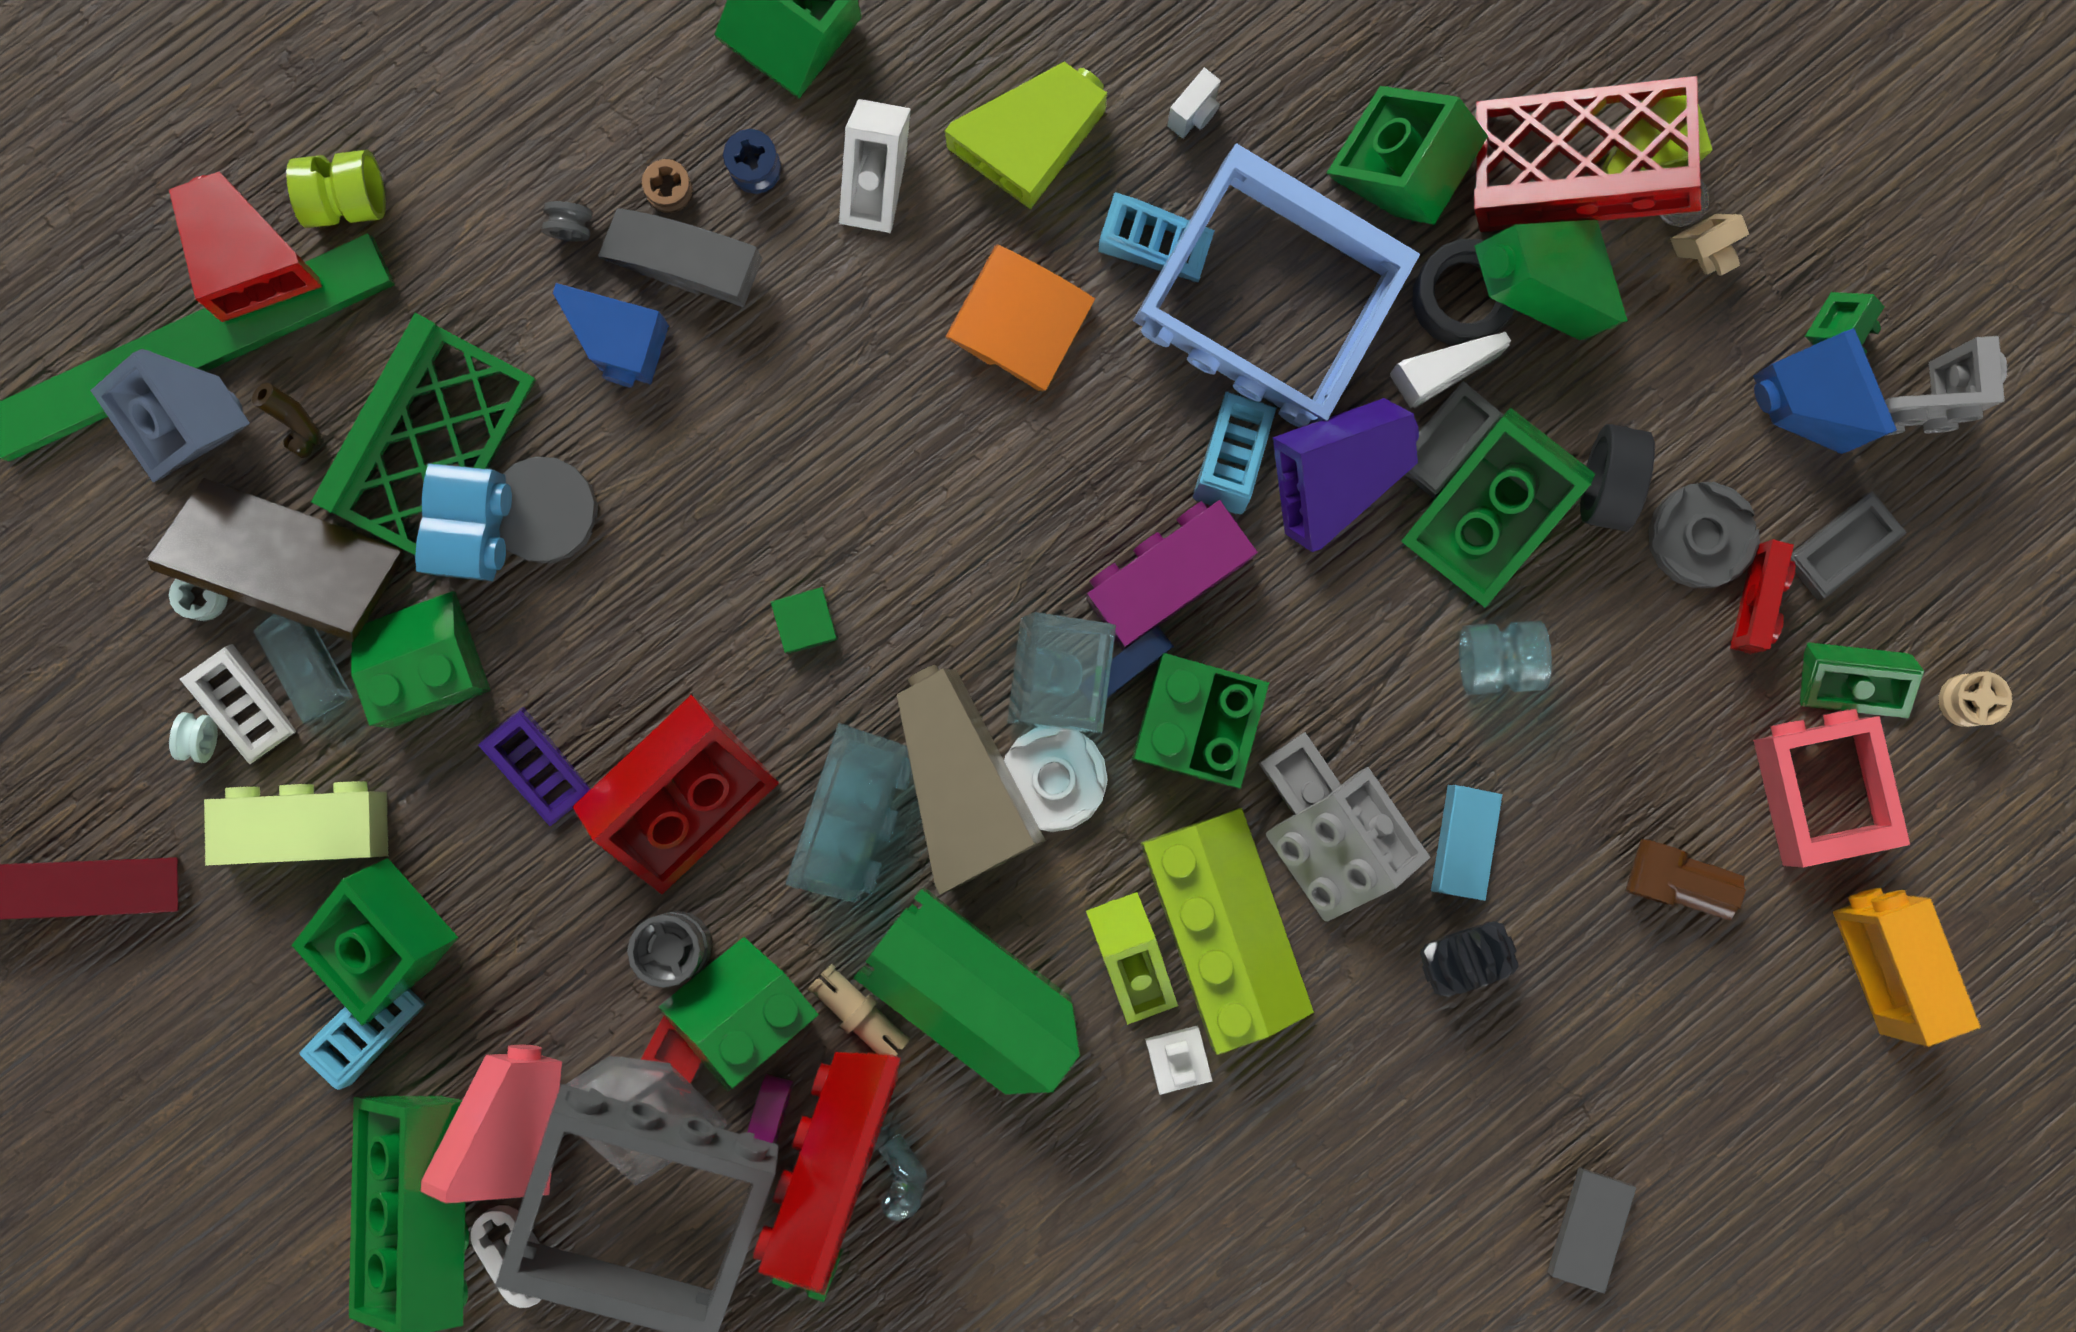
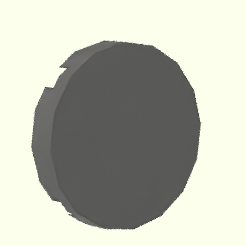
[499,456,598,564]
[1648,482,1760,588]

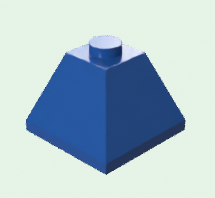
[1753,328,1897,454]

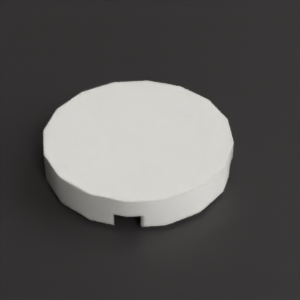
[1004,725,1108,832]

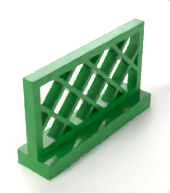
[311,313,536,556]

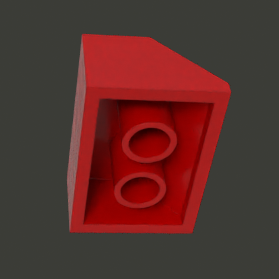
[572,694,779,894]

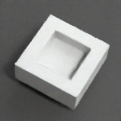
[1167,67,1221,138]

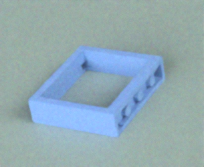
[1133,143,1420,428]

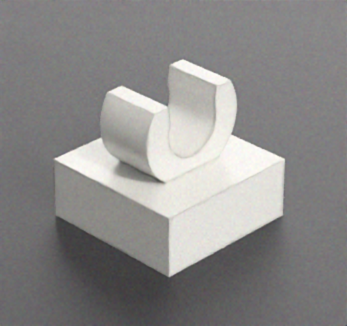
[1145,1026,1212,1094]

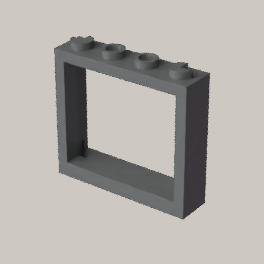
[495,1084,779,1332]

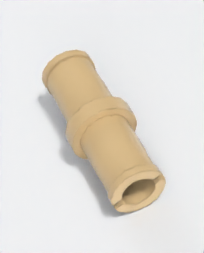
[807,964,910,1056]

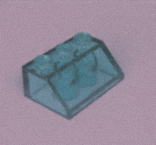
[785,723,912,903]

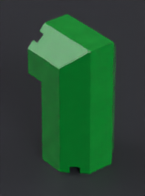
[854,887,1080,1094]

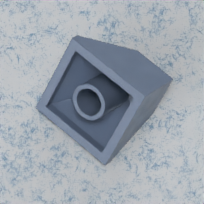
[90,349,250,483]

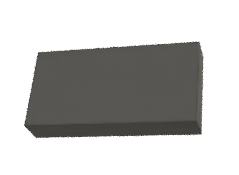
[1405,381,1504,498]
[1791,491,1907,600]
[1547,1167,1636,1294]

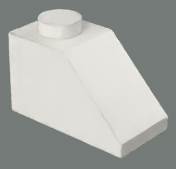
[839,99,911,233]

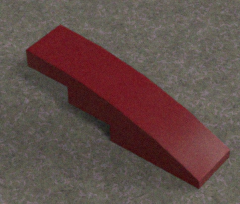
[0,857,178,919]

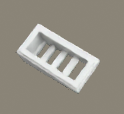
[1390,332,1511,408]
[180,644,296,764]

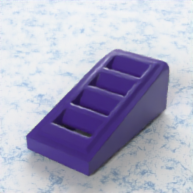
[478,707,591,826]

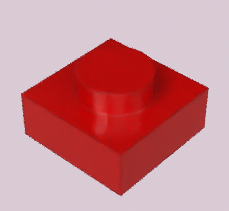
[638,1016,702,1089]

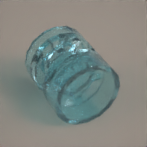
[1459,621,1552,695]

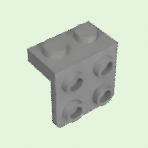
[1885,336,2007,436]

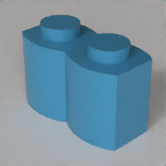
[415,464,512,581]

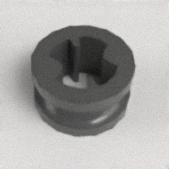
[541,201,592,242]

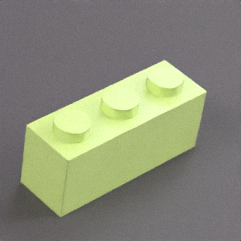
[204,781,388,865]

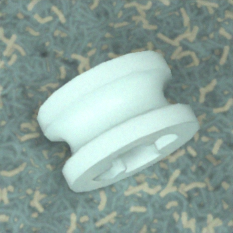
[169,579,228,621]
[169,712,218,763]

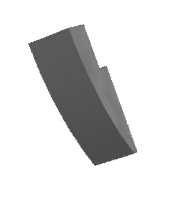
[598,208,763,308]

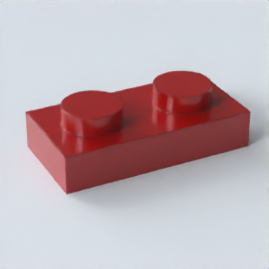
[1730,539,1795,654]

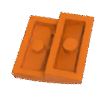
[945,245,1095,391]

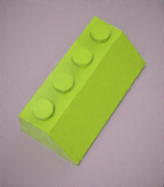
[1140,808,1314,1055]

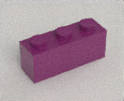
[1086,500,1258,650]

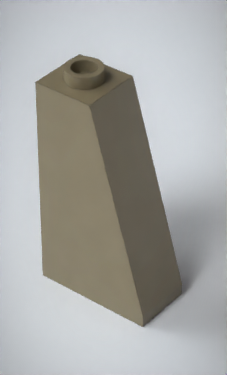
[897,665,1046,895]

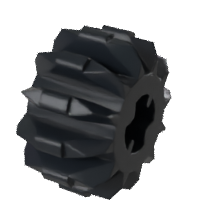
[1420,921,1519,997]

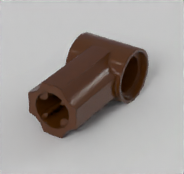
[1625,839,1746,920]

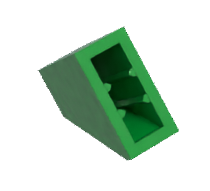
[1474,220,1628,340]

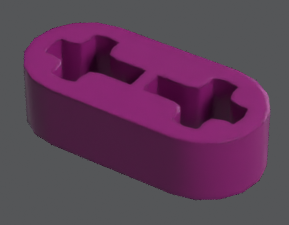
[747,1074,793,1144]

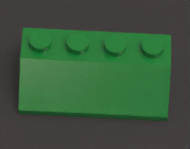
[349,1096,469,1332]

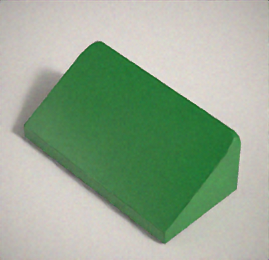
[1800,642,1924,718]

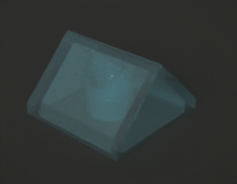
[1007,612,1116,733]

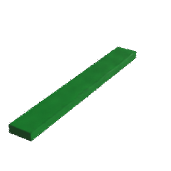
[0,233,395,462]

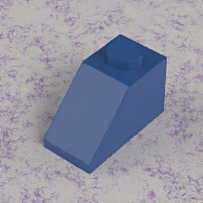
[553,283,669,387]

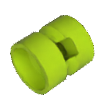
[286,149,386,228]

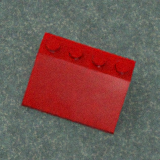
[753,1052,900,1295]

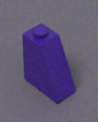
[1273,398,1419,552]

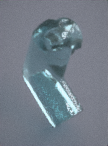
[878,1133,927,1221]

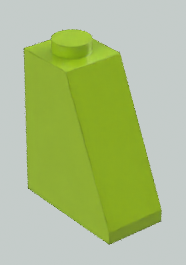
[945,62,1107,210]

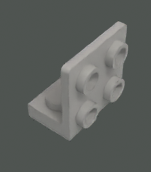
[1266,767,1431,921]

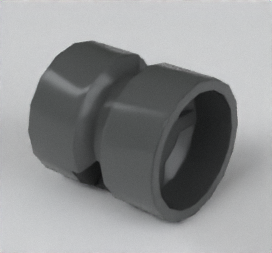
[627,911,713,988]

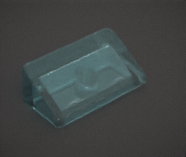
[254,614,353,724]

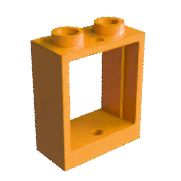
[1833,888,1981,1047]

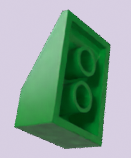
[1401,408,1595,608]

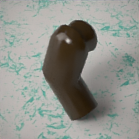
[252,383,321,458]

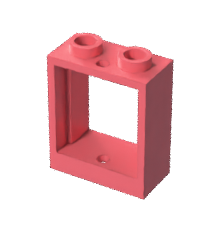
[1753,709,1910,867]

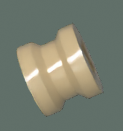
[1939,671,2012,727]

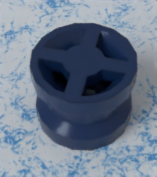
[723,129,782,194]

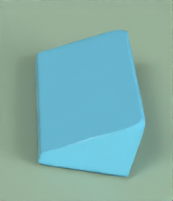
[1431,785,1502,901]

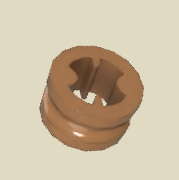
[642,159,692,213]

